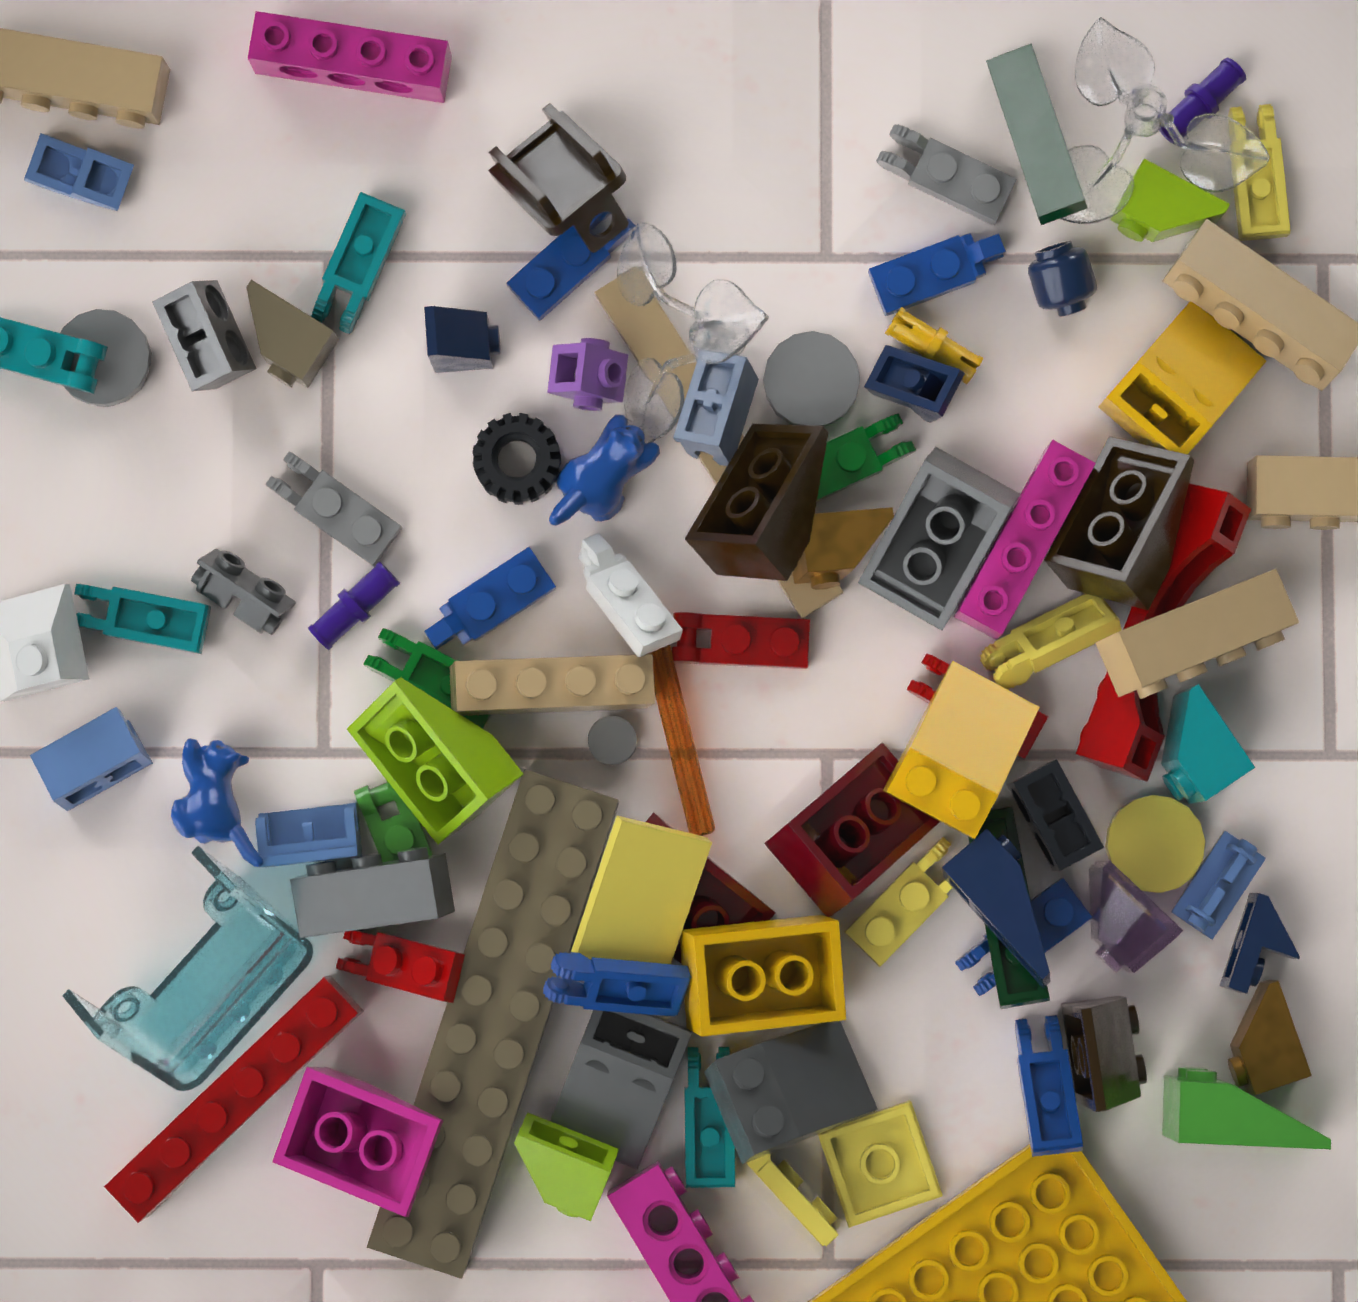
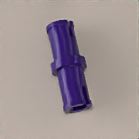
[1157,58,1246,145]
[308,561,400,650]

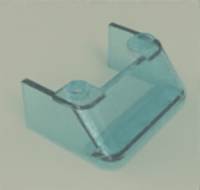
[62,846,313,1091]

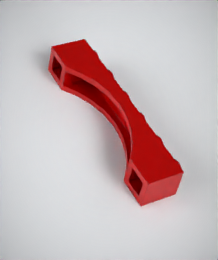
[1076,483,1251,782]
[104,975,364,1223]

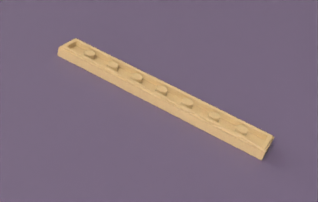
[594,267,843,619]

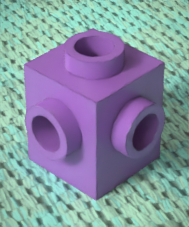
[547,338,628,411]

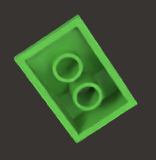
[1162,1067,1331,1150]

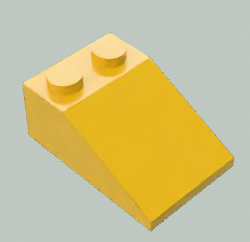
[883,661,1040,839]

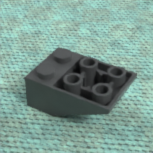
[550,1010,692,1170]

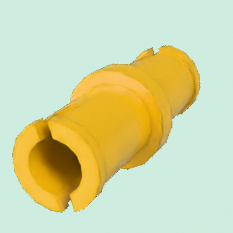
[884,307,983,385]

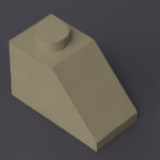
[246,279,339,388]

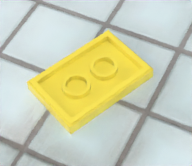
[571,815,712,964]

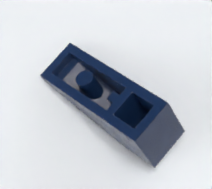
[942,829,1051,988]

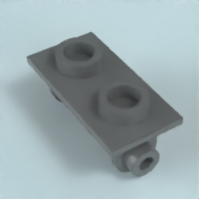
[191,548,296,635]

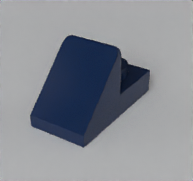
[864,345,965,423]
[1219,893,1300,994]

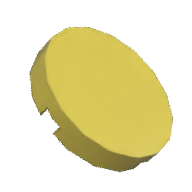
[1105,795,1205,893]

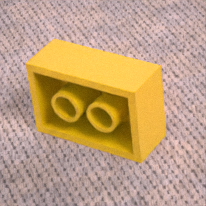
[680,915,846,1037]

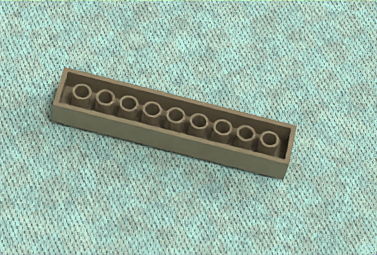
[367,769,620,1279]

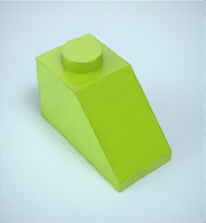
[1110,159,1230,242]
[514,1112,619,1221]

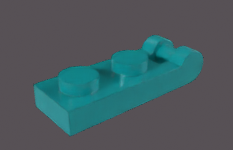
[0,317,108,394]

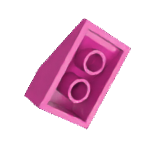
[272,1067,444,1217]

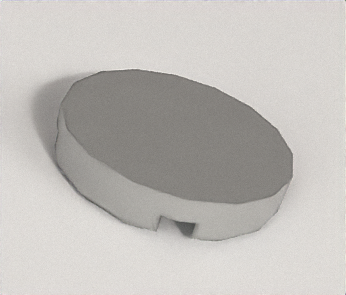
[60,309,152,407]
[763,331,860,426]

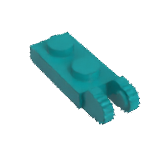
[311,192,406,334]
[74,584,211,654]
[684,1047,735,1188]

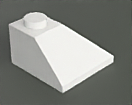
[0,584,90,702]

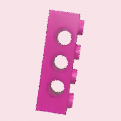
[248,11,452,103]
[953,440,1096,640]
[607,1160,754,1302]

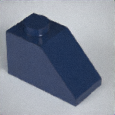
[424,306,501,373]

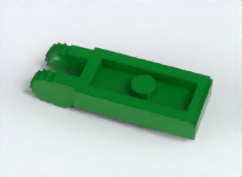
[817,413,917,502]
[363,628,491,729]

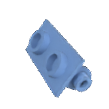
[1171,831,1266,940]

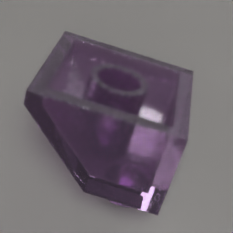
[1089,860,1183,973]

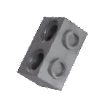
[152,280,257,392]

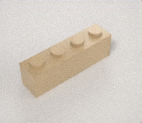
[0,28,170,129]
[1162,219,1358,391]
[1247,455,1358,530]
[1095,569,1299,699]
[449,654,655,716]

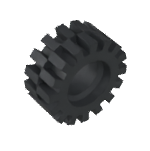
[472,413,561,505]

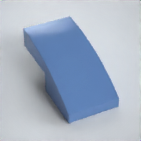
[24,133,134,211]

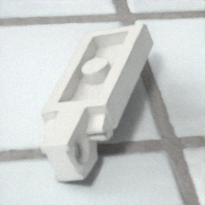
[578,533,683,657]

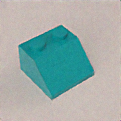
[1161,684,1255,804]

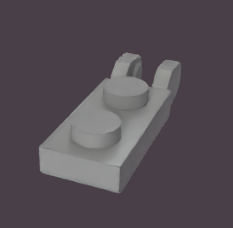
[876,124,1017,225]
[265,451,403,567]

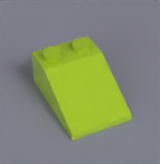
[347,677,524,845]

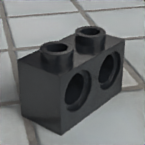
[1007,759,1104,871]

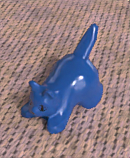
[549,414,660,526]
[171,738,263,867]

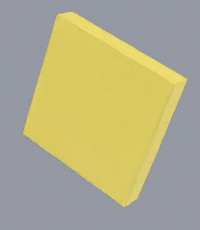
[818,1100,943,1228]

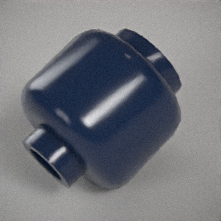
[1028,241,1097,317]

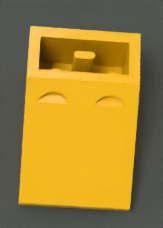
[1098,302,1267,454]

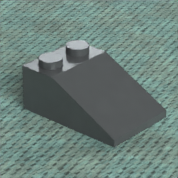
[858,446,1020,631]
[704,1021,878,1164]

